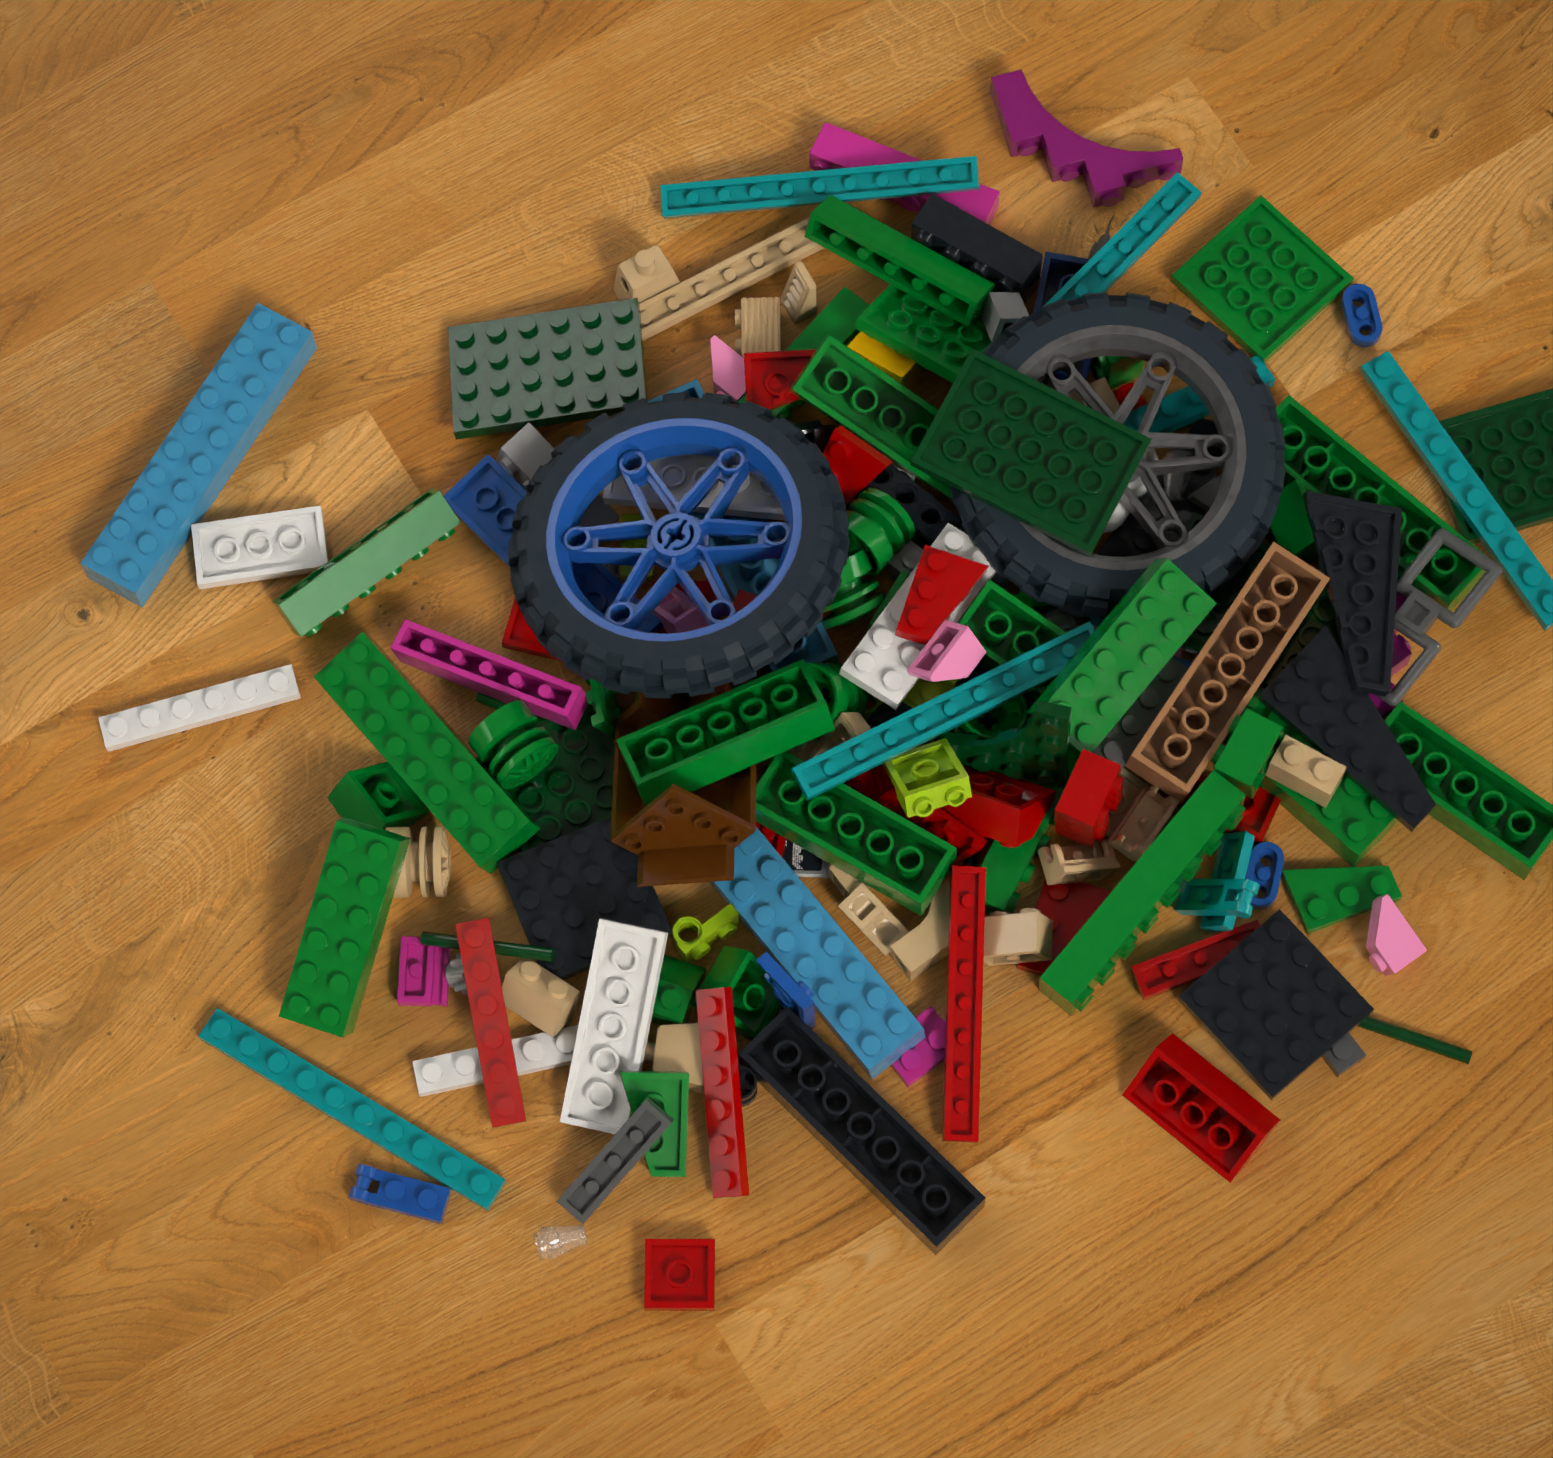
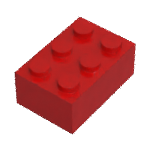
[1055,749,1124,849]

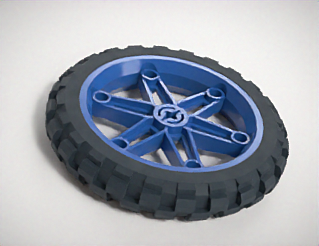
[508,392,849,698]

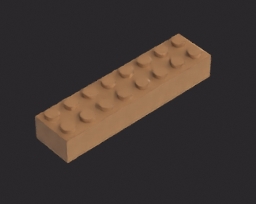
[1125,542,1330,803]

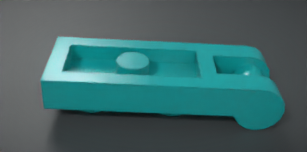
[1174,879,1260,918]

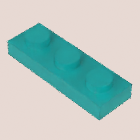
[1199,831,1255,933]

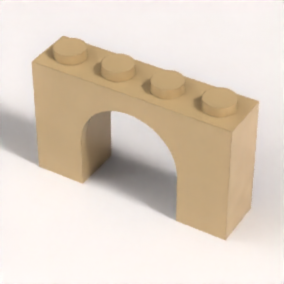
[829,865,950,981]

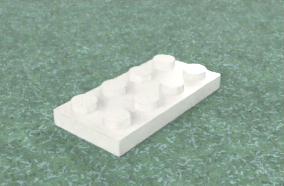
[191,505,329,589]

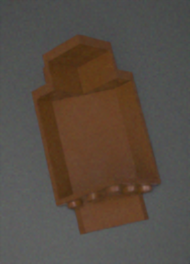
[611,682,756,887]

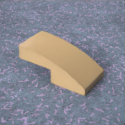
[838,883,909,956]

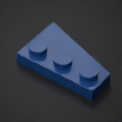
[756,952,815,1029]

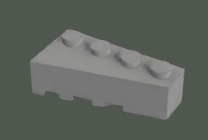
[496,422,620,545]

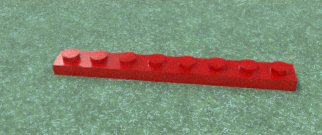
[942,865,986,1143]

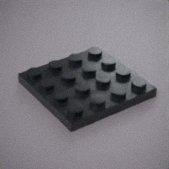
[497,817,673,980]
[1178,909,1374,1101]

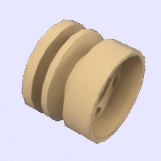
[385,826,452,898]

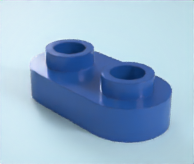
[1341,284,1382,347]
[1245,842,1284,910]

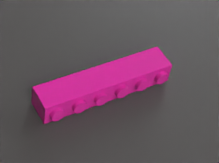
[809,122,1000,225]
[391,619,588,730]

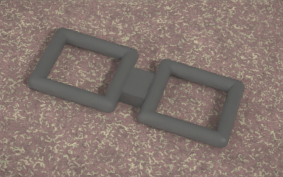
[1375,528,1502,706]

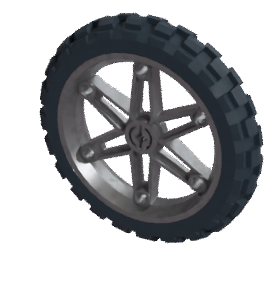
[949,292,1286,621]

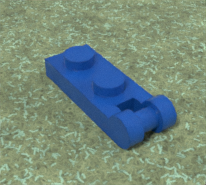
[348,1164,451,1224]

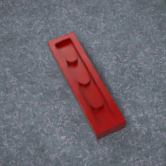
[1130,920,1260,1000]

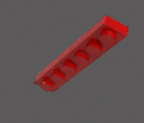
[455,918,527,1128]
[696,987,749,1198]

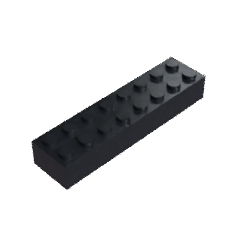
[738,1006,986,1255]

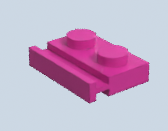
[397,936,451,1007]
[890,1006,946,1087]

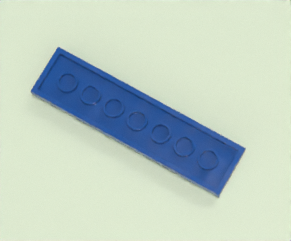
[443,454,663,633]

